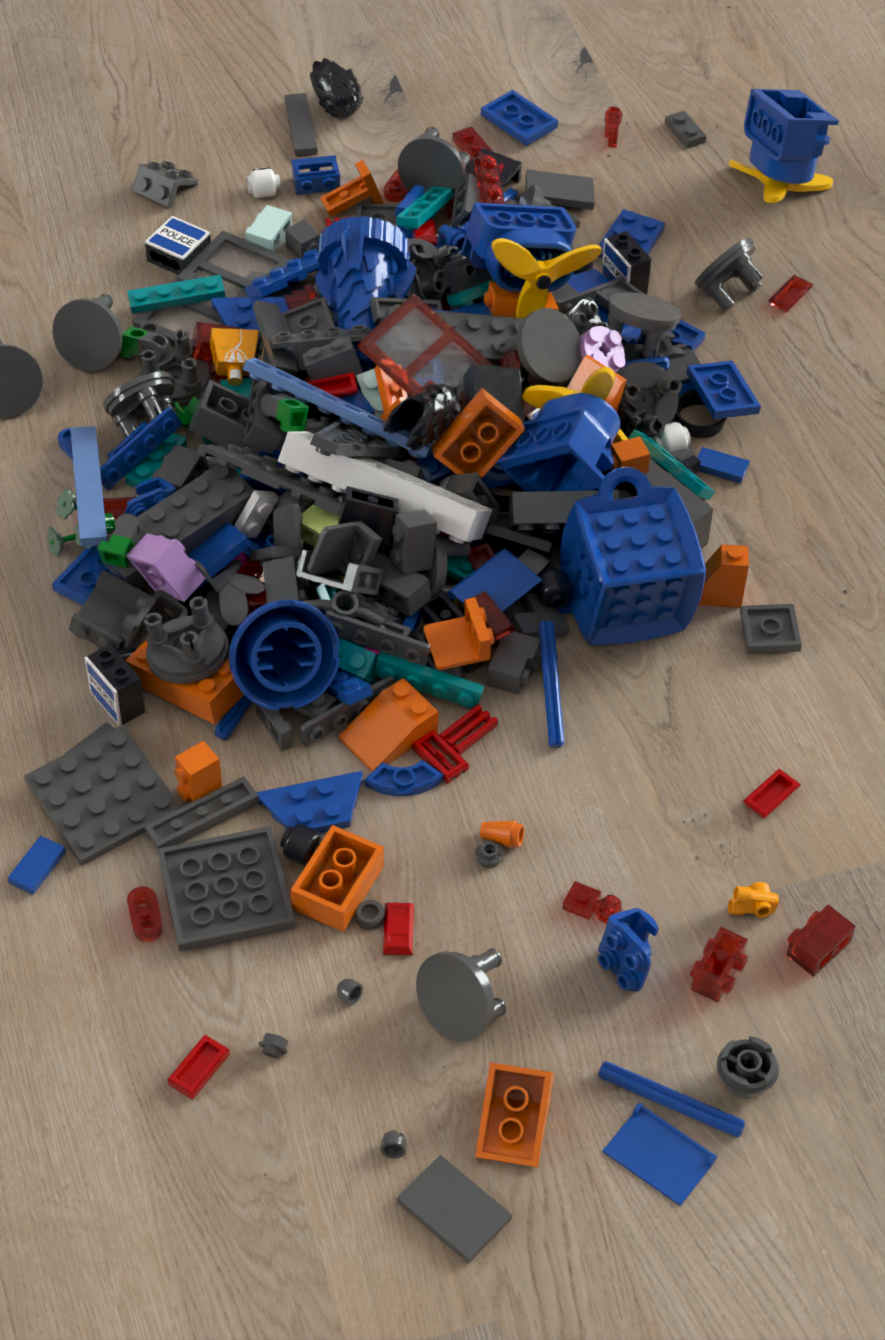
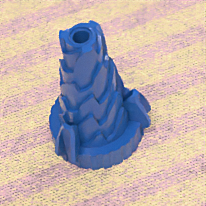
[315,216,416,377]

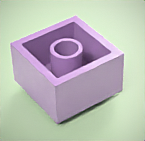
[126,533,205,602]

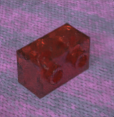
[690,927,749,1003]

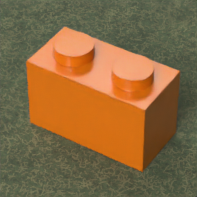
[174,741,222,803]

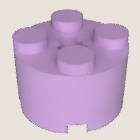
[580,326,625,372]

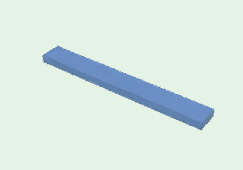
[70,426,107,547]

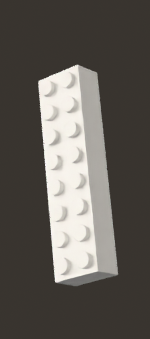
[278,431,493,544]

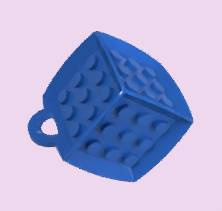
[560,467,706,645]

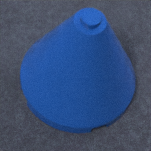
[229,600,340,710]

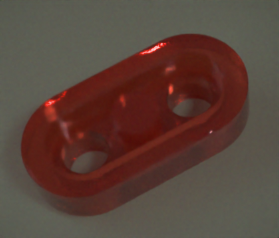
[384,169,410,203]
[127,886,163,942]

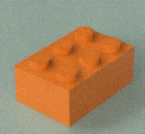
[431,388,525,478]
[290,825,384,932]

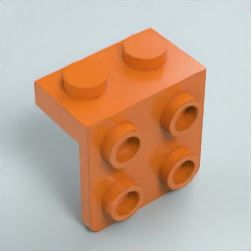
[424,597,494,670]

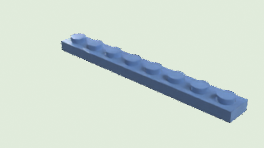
[243,357,433,459]

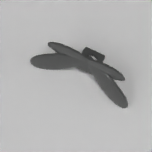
[195,559,265,626]

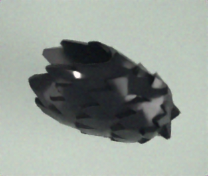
[310,58,363,118]
[383,384,464,451]

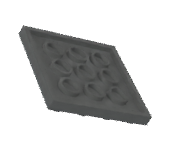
[24,725,181,866]
[157,826,296,951]

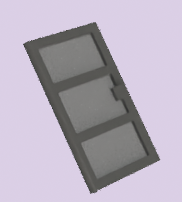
[132,231,290,358]

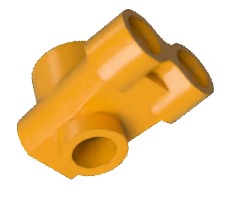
[728,882,779,918]

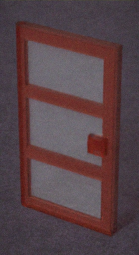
[357,294,536,428]

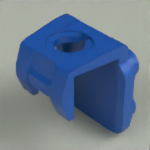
[125,477,176,517]
[598,908,659,992]

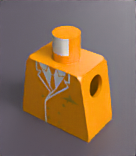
[210,328,259,386]

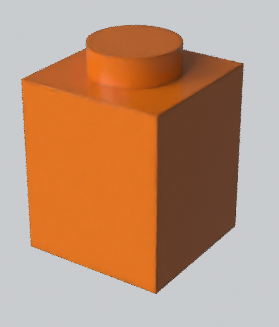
[611,436,650,473]

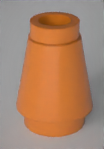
[480,820,524,849]

